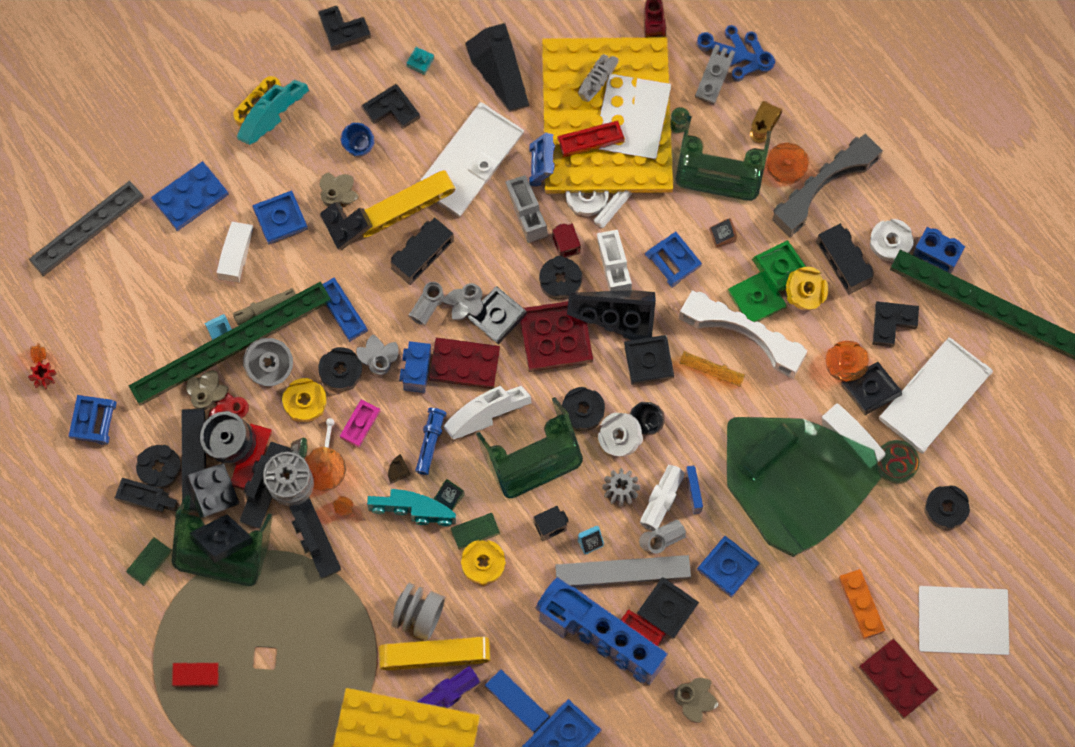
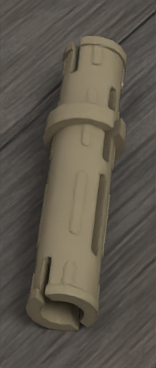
[233,288,296,325]

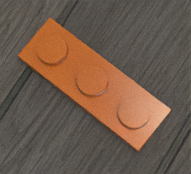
[839,569,885,640]

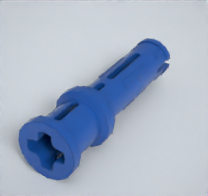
[415,408,447,475]

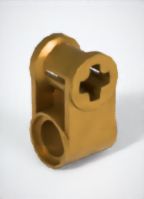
[750,101,783,143]

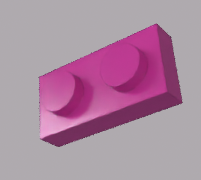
[340,399,381,448]

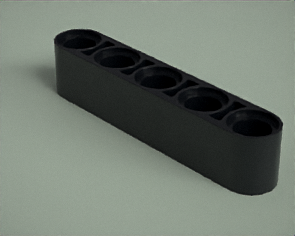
[181,408,206,513]

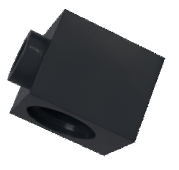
[533,506,569,542]

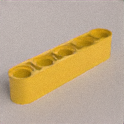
[362,170,456,238]
[379,637,491,671]

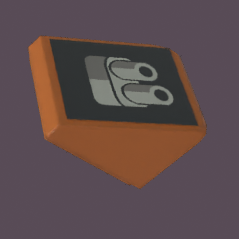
[709,218,737,247]

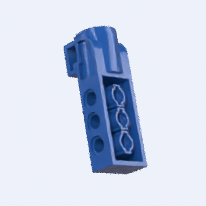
[535,577,668,685]

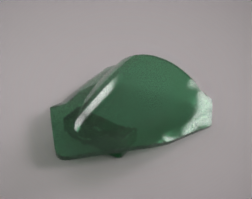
[727,417,883,557]

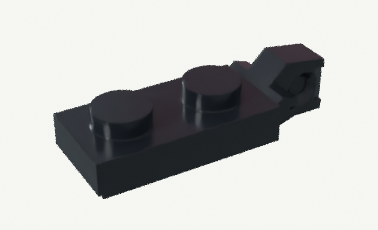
[115,478,179,513]

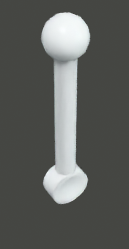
[320,418,335,463]

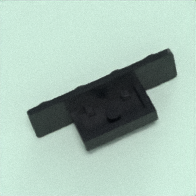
[240,442,291,529]
[289,498,341,579]

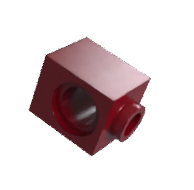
[552,223,581,258]

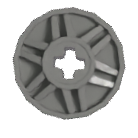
[263,452,314,506]
[392,583,445,641]

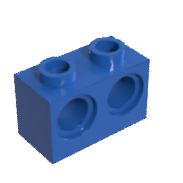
[913,227,965,274]

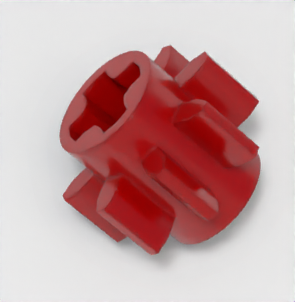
[28,361,57,390]

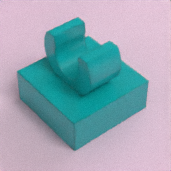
[406,47,434,75]

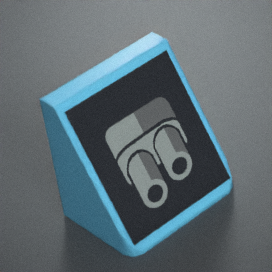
[578,526,604,554]

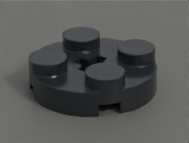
[539,256,582,300]
[318,347,362,391]
[561,387,605,432]
[136,445,181,489]
[924,485,970,531]

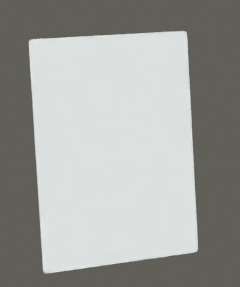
[599,74,671,159]
[919,586,1009,655]

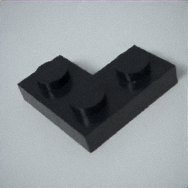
[318,5,371,50]
[362,83,420,129]
[320,202,373,250]
[872,301,919,347]

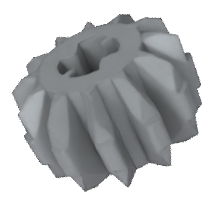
[602,468,640,507]

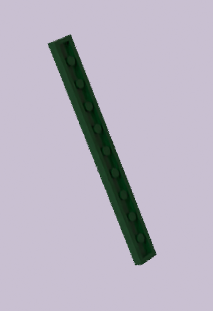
[890,249,1075,360]
[128,281,332,406]

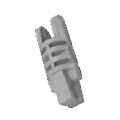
[578,54,619,102]

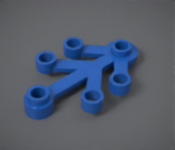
[697,25,775,81]

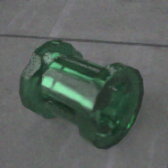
[671,107,690,133]

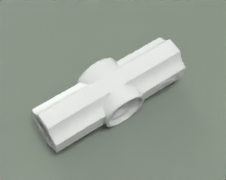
[640,465,685,531]

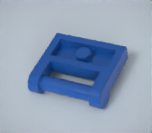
[529,133,555,187]
[645,231,702,288]
[69,395,117,445]

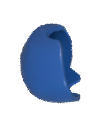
[341,123,374,157]

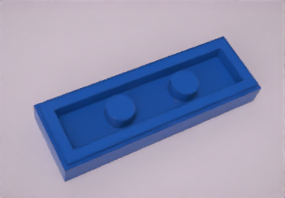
[323,277,368,342]
[485,669,549,734]

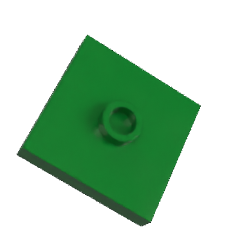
[752,240,806,294]
[728,272,787,323]

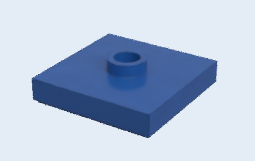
[252,190,308,245]
[697,536,760,598]

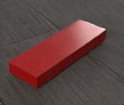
[557,120,624,158]
[231,423,272,490]

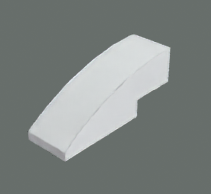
[217,222,253,283]
[597,230,632,291]
[822,403,886,469]

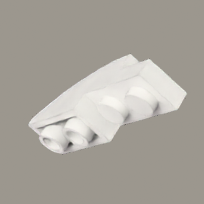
[444,386,532,440]

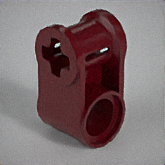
[644,0,666,38]

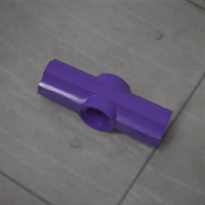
[416,666,480,708]

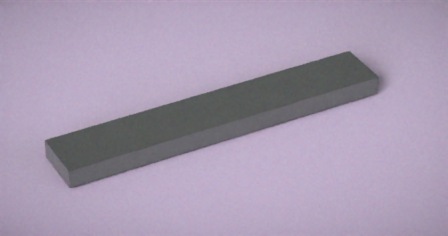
[29,180,144,277]

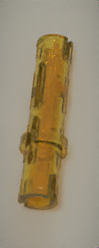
[679,351,745,387]

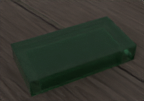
[451,513,500,550]
[126,537,172,586]

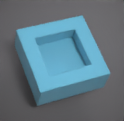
[204,314,231,340]

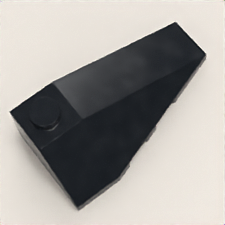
[465,23,529,112]
[567,290,656,340]

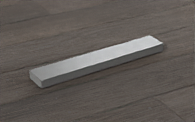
[555,555,691,587]

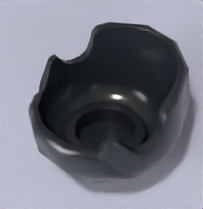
[630,402,665,435]

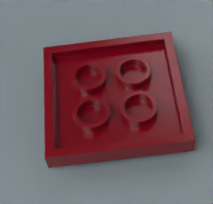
[520,301,593,372]

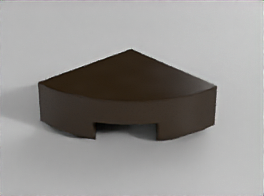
[388,454,410,484]

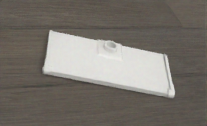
[420,102,524,217]
[879,338,993,454]

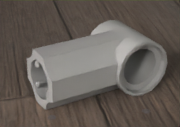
[409,282,444,326]
[639,520,686,554]

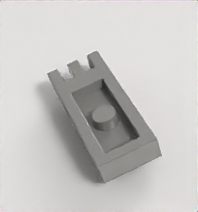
[695,45,735,105]

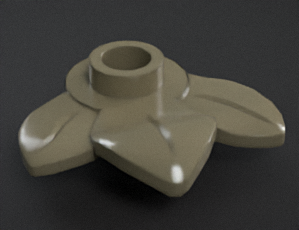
[320,172,359,207]
[186,370,229,410]
[674,678,719,723]

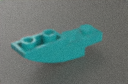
[237,79,310,145]
[367,489,456,527]

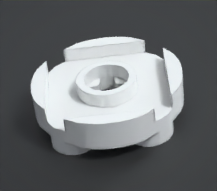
[566,191,609,216]
[870,219,914,263]
[598,413,643,457]

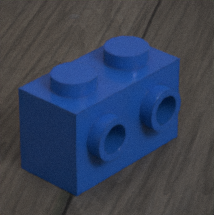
[399,341,431,393]

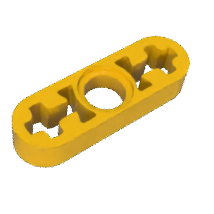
[233,76,281,127]

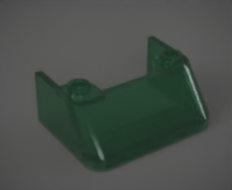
[675,115,772,201]
[476,397,583,498]
[171,495,273,587]

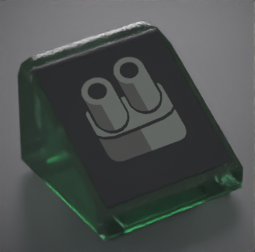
[290,438,308,459]
[434,479,464,511]

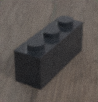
[391,217,454,285]
[816,223,874,295]

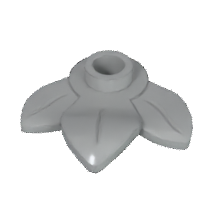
[443,283,483,320]
[356,334,399,375]

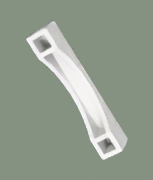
[679,290,808,379]

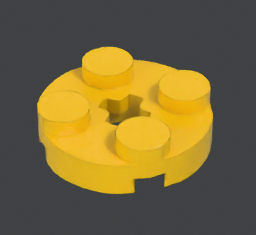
[786,266,828,310]
[282,378,327,422]
[461,540,506,586]

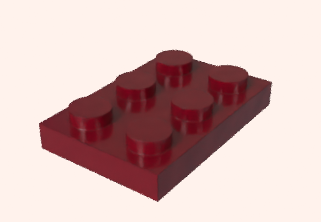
[429,337,500,389]
[859,638,938,719]

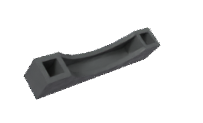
[772,134,883,238]

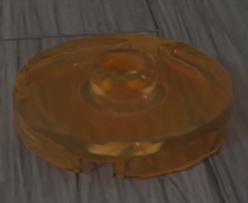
[766,142,809,184]
[825,340,869,382]
[305,447,346,491]

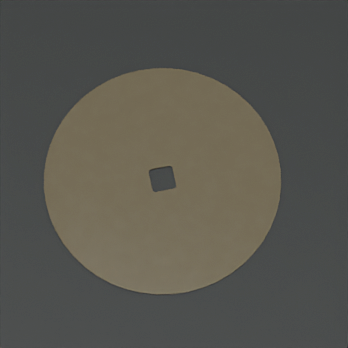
[153,550,377,747]

